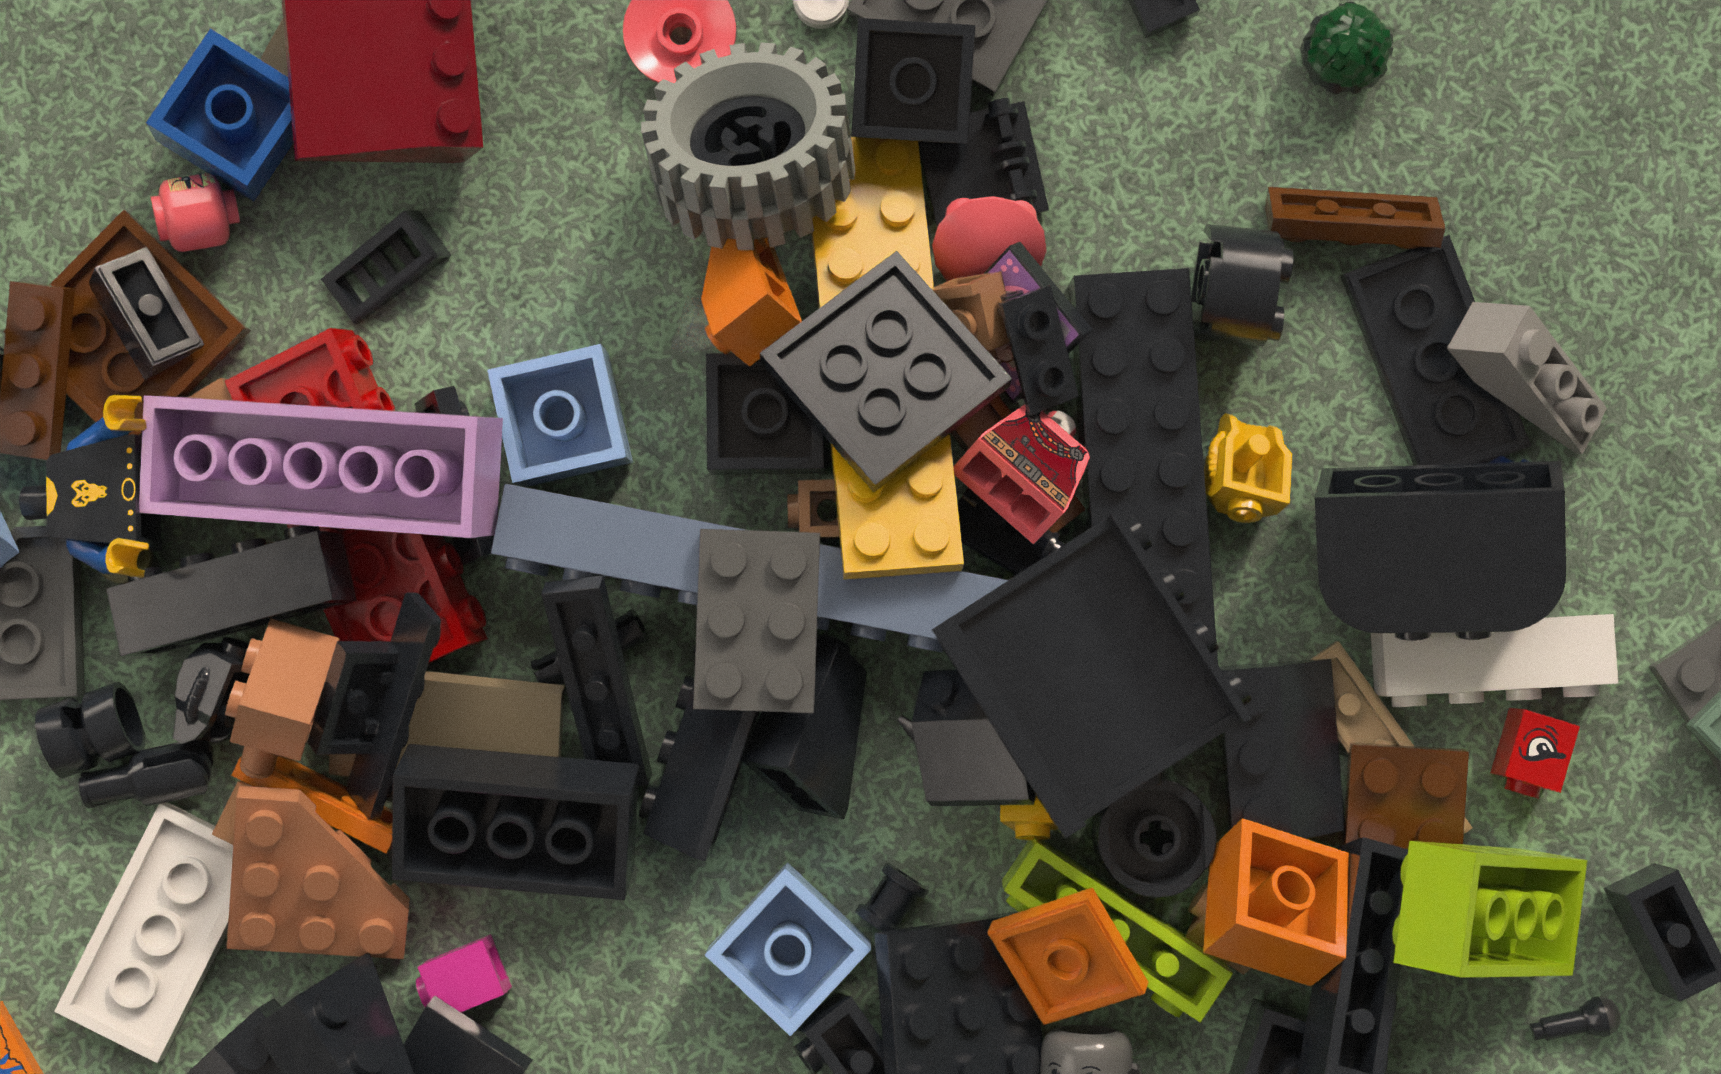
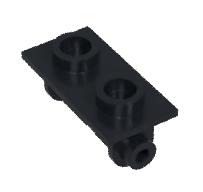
[997,285,1079,416]
[957,487,1065,575]

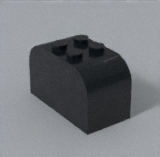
[1315,461,1566,641]

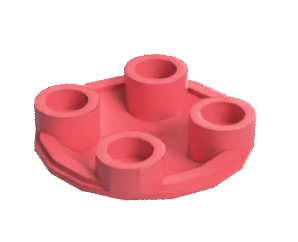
[932,196,1046,281]

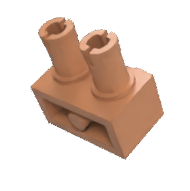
[225,618,339,779]

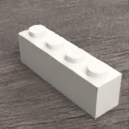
[1371,614,1618,707]

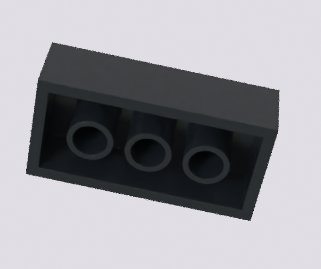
[392,744,639,900]

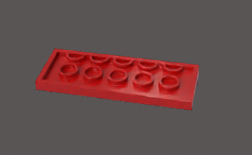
[225,328,488,664]

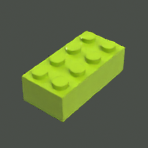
[1393,841,1587,978]

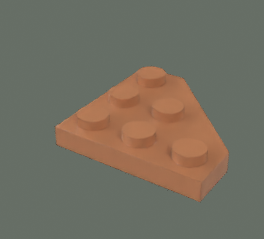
[227,785,410,959]

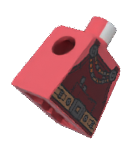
[953,404,1090,544]

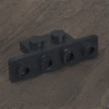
[307,592,441,819]

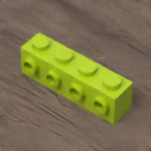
[1002,837,1233,1023]

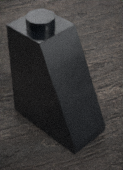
[741,636,867,820]

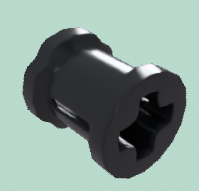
[855,862,929,932]

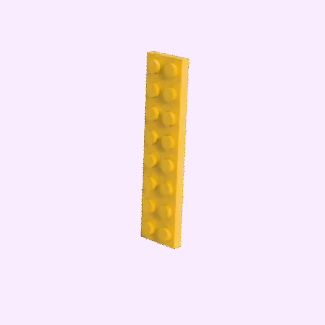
[812,137,964,580]

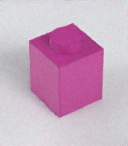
[416,934,512,1012]

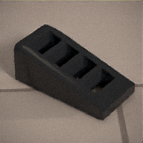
[321,210,451,325]

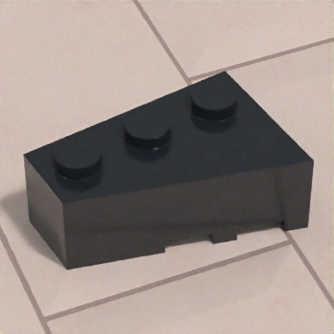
[253,953,414,1074]

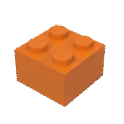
[1203,818,1349,986]

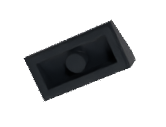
[89,247,204,379]

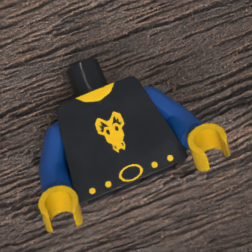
[19,395,162,578]

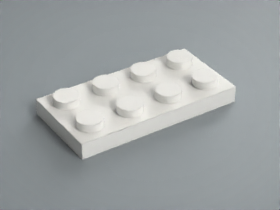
[54,802,233,1063]

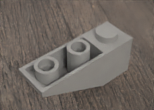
[1447,302,1607,454]

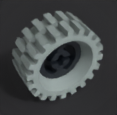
[641,42,855,250]

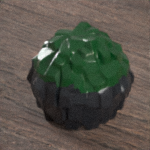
[1300,2,1394,95]

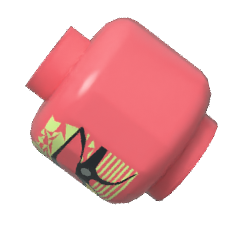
[151,173,240,252]

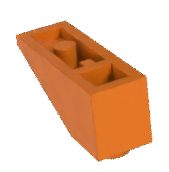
[701,237,802,367]

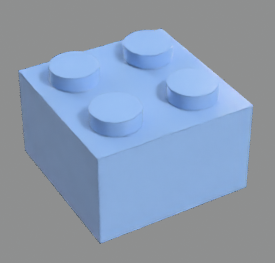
[487,344,633,487]
[705,862,871,1036]

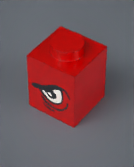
[1490,708,1580,799]

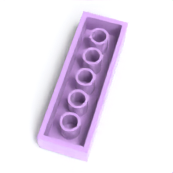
[139,396,503,538]

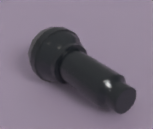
[1530,996,1621,1041]

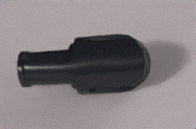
[79,740,214,809]

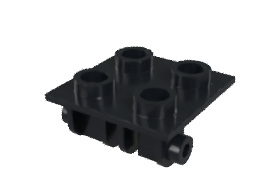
[918,98,1049,227]

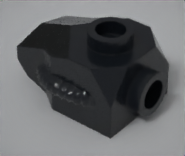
[173,637,250,744]

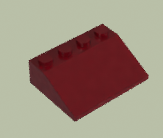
[282,0,484,163]

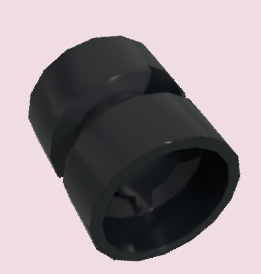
[35,682,145,779]

